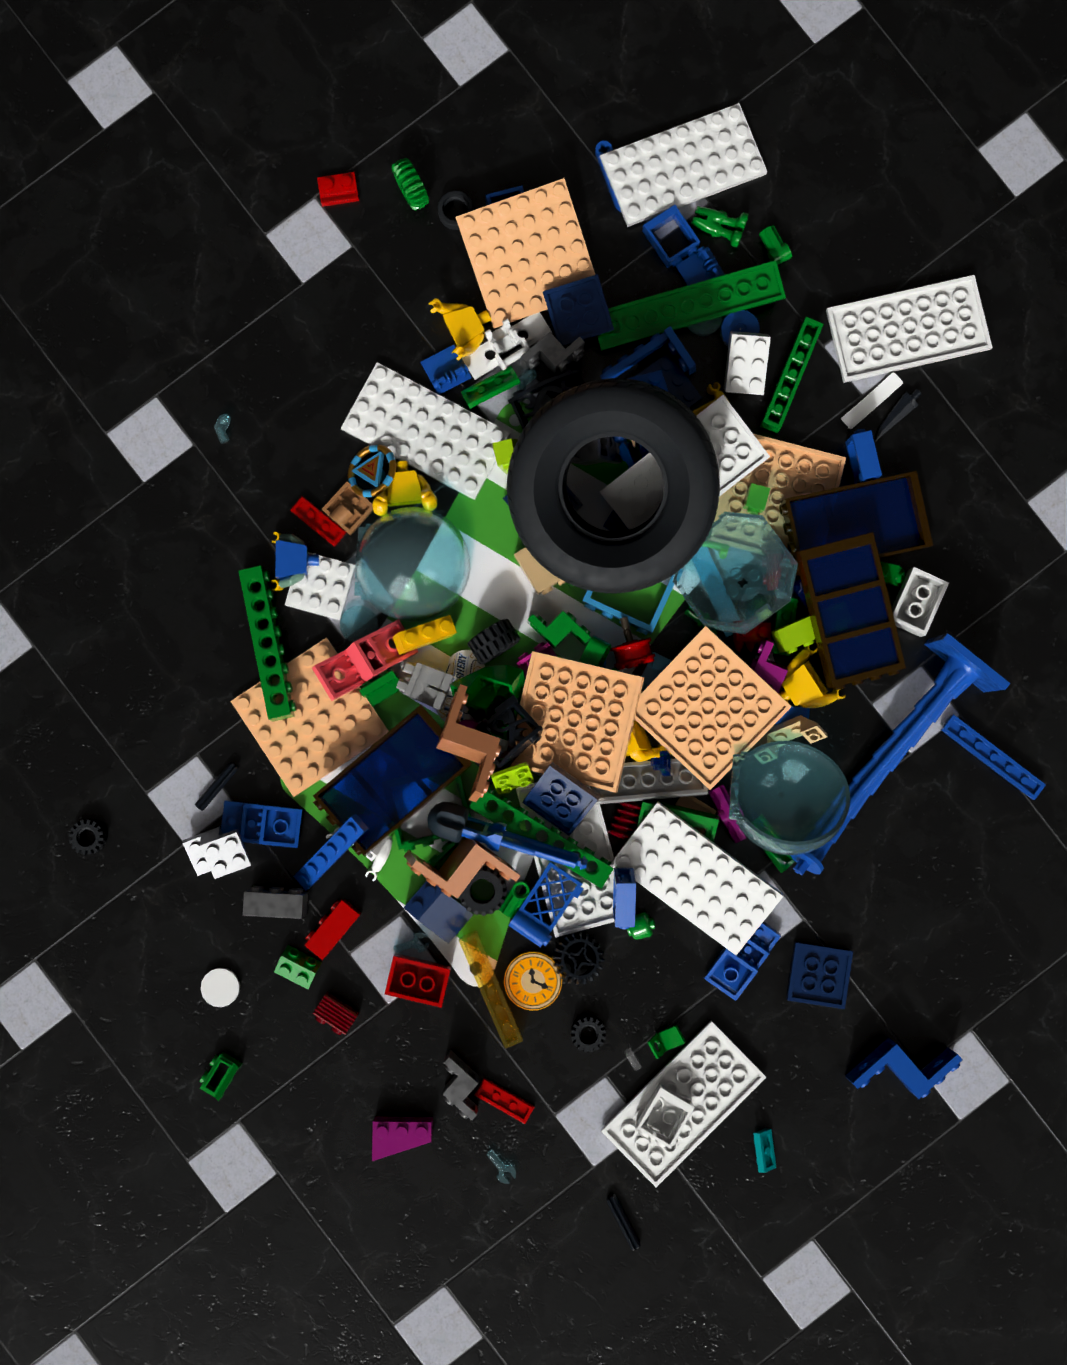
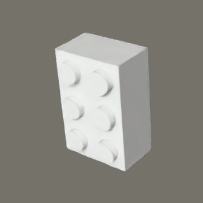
[724,331,771,395]
[892,567,949,637]

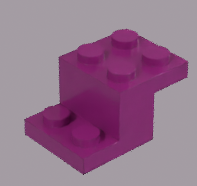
[750,637,788,692]

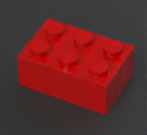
[385,953,451,1008]

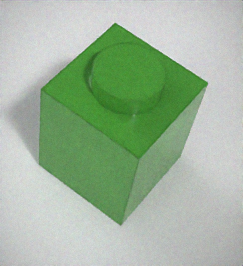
[743,483,770,515]

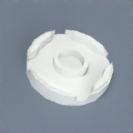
[201,968,240,1007]

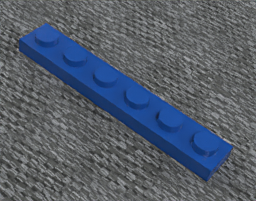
[940,714,1046,800]
[293,814,369,891]

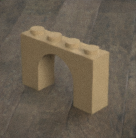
[514,547,566,596]

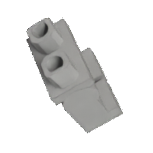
[396,662,455,711]

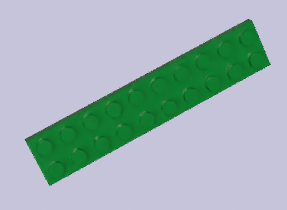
[597,260,786,351]

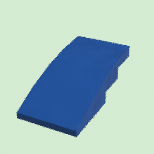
[221,801,302,848]
[704,922,781,1001]

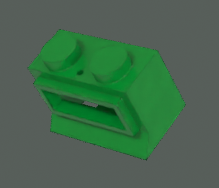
[199,1052,243,1102]

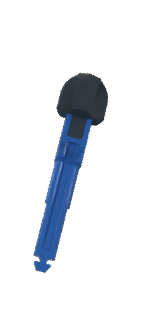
[427,802,588,870]

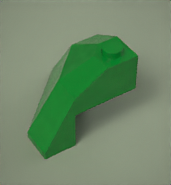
[450,665,525,741]

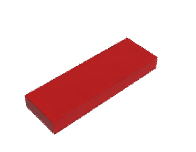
[290,496,347,547]
[475,1077,535,1124]

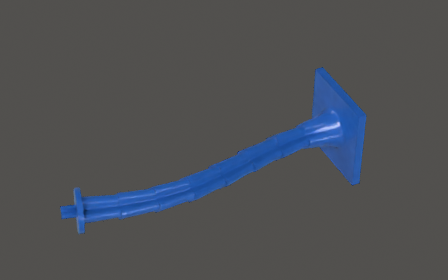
[789,633,1010,876]

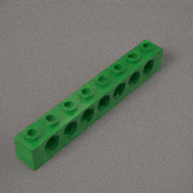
[239,566,296,722]
[469,788,614,889]

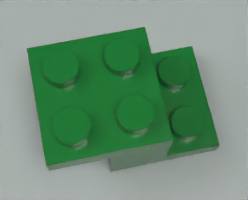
[527,611,591,649]

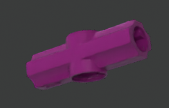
[708,784,750,843]

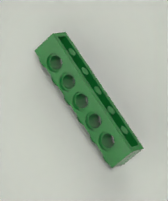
[760,317,823,433]

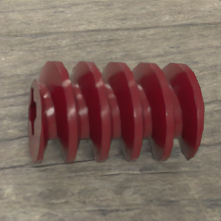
[608,801,642,840]

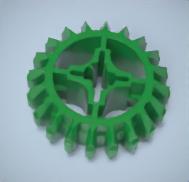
[391,158,429,210]

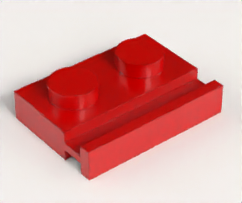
[317,172,359,207]

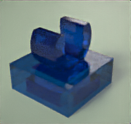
[651,751,671,776]

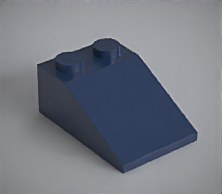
[404,881,474,944]

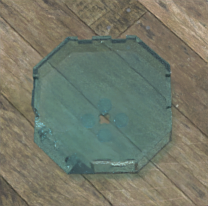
[672,512,798,634]

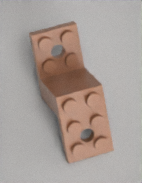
[436,684,502,802]
[404,837,521,899]

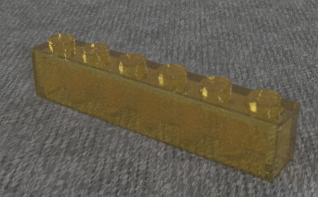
[459,930,523,1049]

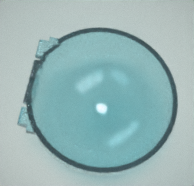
[354,507,470,622]
[729,741,850,855]

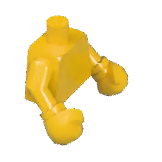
[372,461,437,516]
[626,720,671,762]

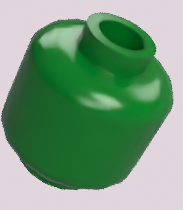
[627,912,656,940]

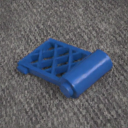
[508,862,584,948]

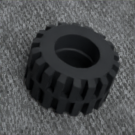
[467,619,521,664]
[459,865,507,916]

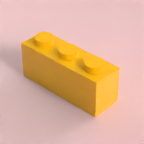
[392,615,457,655]

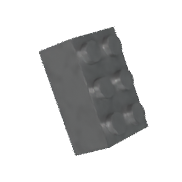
[242,886,308,919]

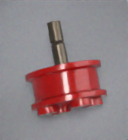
[610,617,656,670]

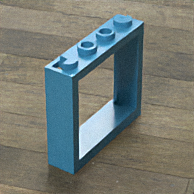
[582,570,681,635]

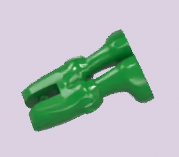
[691,206,749,247]

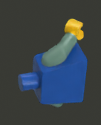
[271,532,320,591]

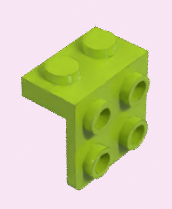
[491,762,535,795]

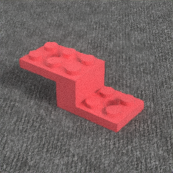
[312,619,418,701]

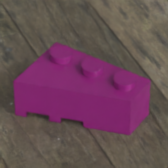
[372,1117,433,1161]

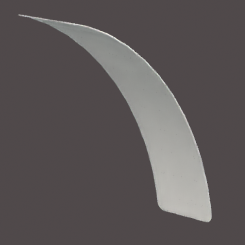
[841,372,903,429]

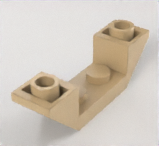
[751,715,828,763]

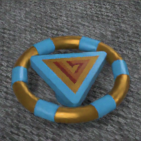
[348,444,396,497]

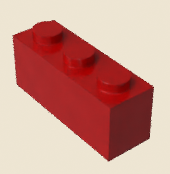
[305,899,362,960]

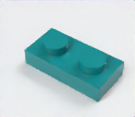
[753,1128,776,1173]

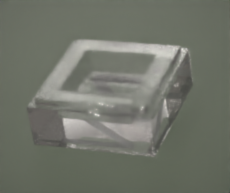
[625,1047,642,1071]

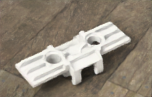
[461,312,552,380]

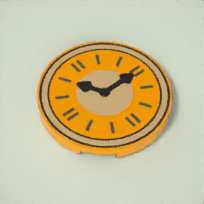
[504,951,562,1010]

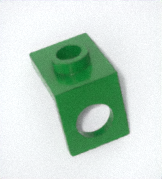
[647,1025,686,1059]

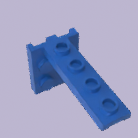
[600,326,696,379]

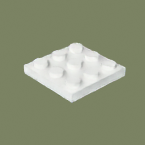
[285,552,356,621]

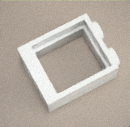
[636,1084,695,1149]

